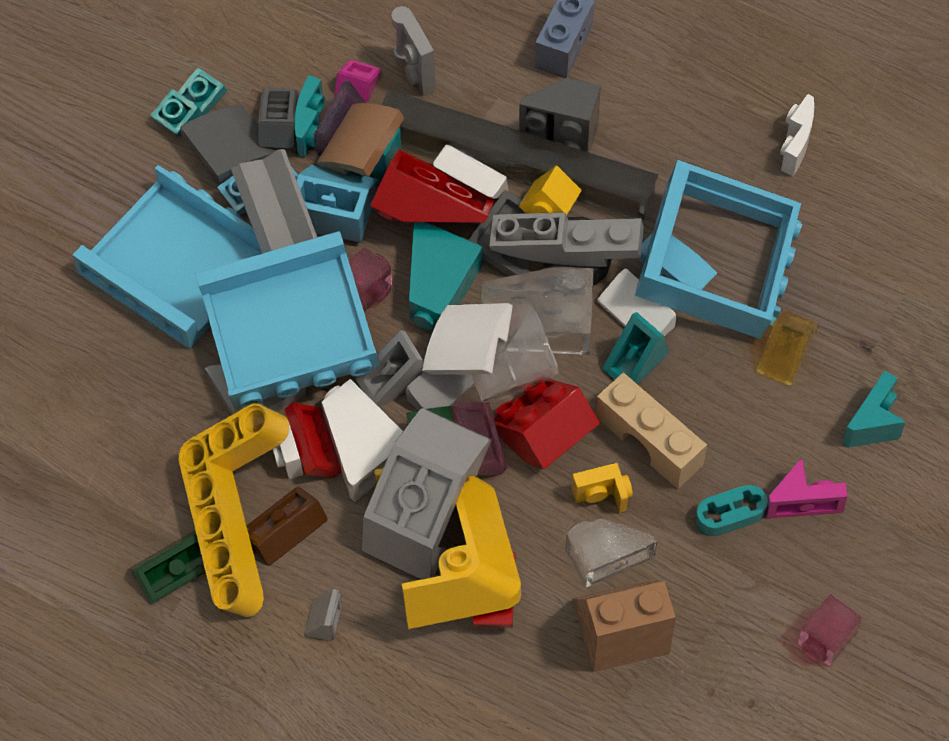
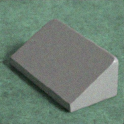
[406,371,486,410]

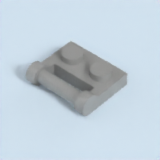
[391,6,436,96]

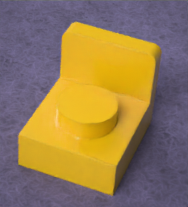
[571,463,633,513]

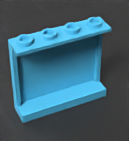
[72,165,262,349]
[195,231,379,408]

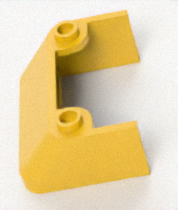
[374,468,522,629]

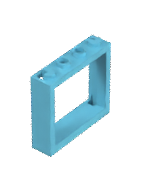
[635,160,802,339]

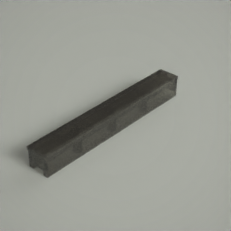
[381,89,658,222]

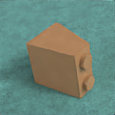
[573,580,676,672]

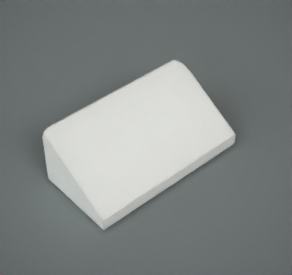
[433,145,509,199]
[597,268,676,336]

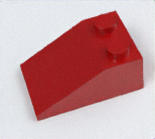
[370,149,495,223]

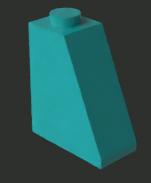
[409,222,483,330]

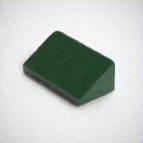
[129,530,205,603]

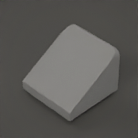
[305,589,342,641]

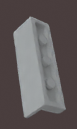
[231,149,317,253]

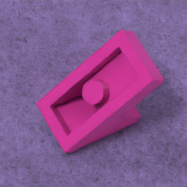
[766,459,848,519]

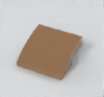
[317,103,405,177]

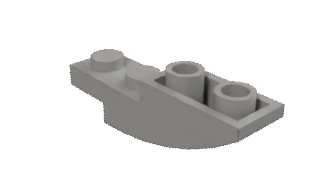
[489,213,644,267]

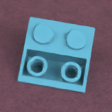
[296,165,380,243]

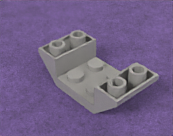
[362,408,492,579]

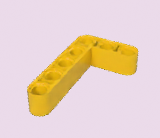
[179,403,289,617]

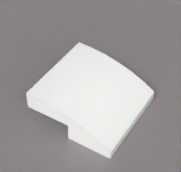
[422,303,513,375]

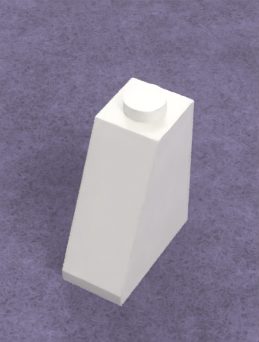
[322,379,403,502]

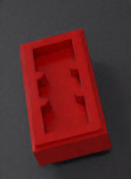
[284,402,342,478]

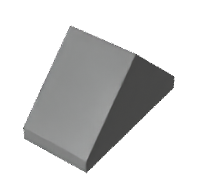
[355,330,423,407]

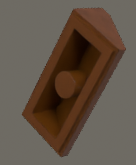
[247,486,327,565]

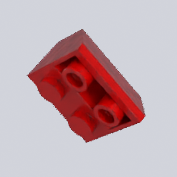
[486,377,600,469]

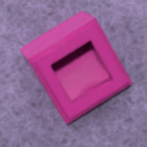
[334,60,382,103]

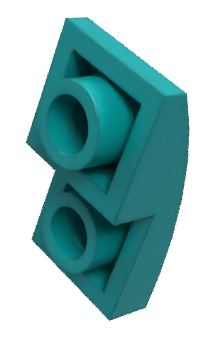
[150,67,227,137]
[295,75,326,158]

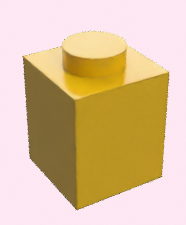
[519,165,582,215]

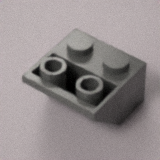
[519,78,601,160]

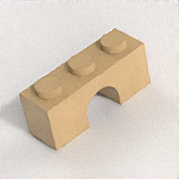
[595,372,707,489]

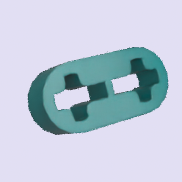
[695,485,767,536]

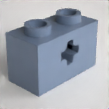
[535,0,595,78]

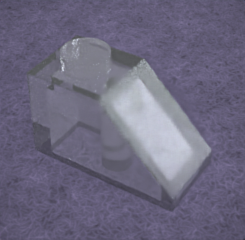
[565,518,657,588]

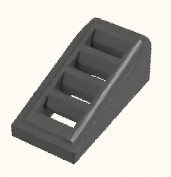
[258,88,297,148]

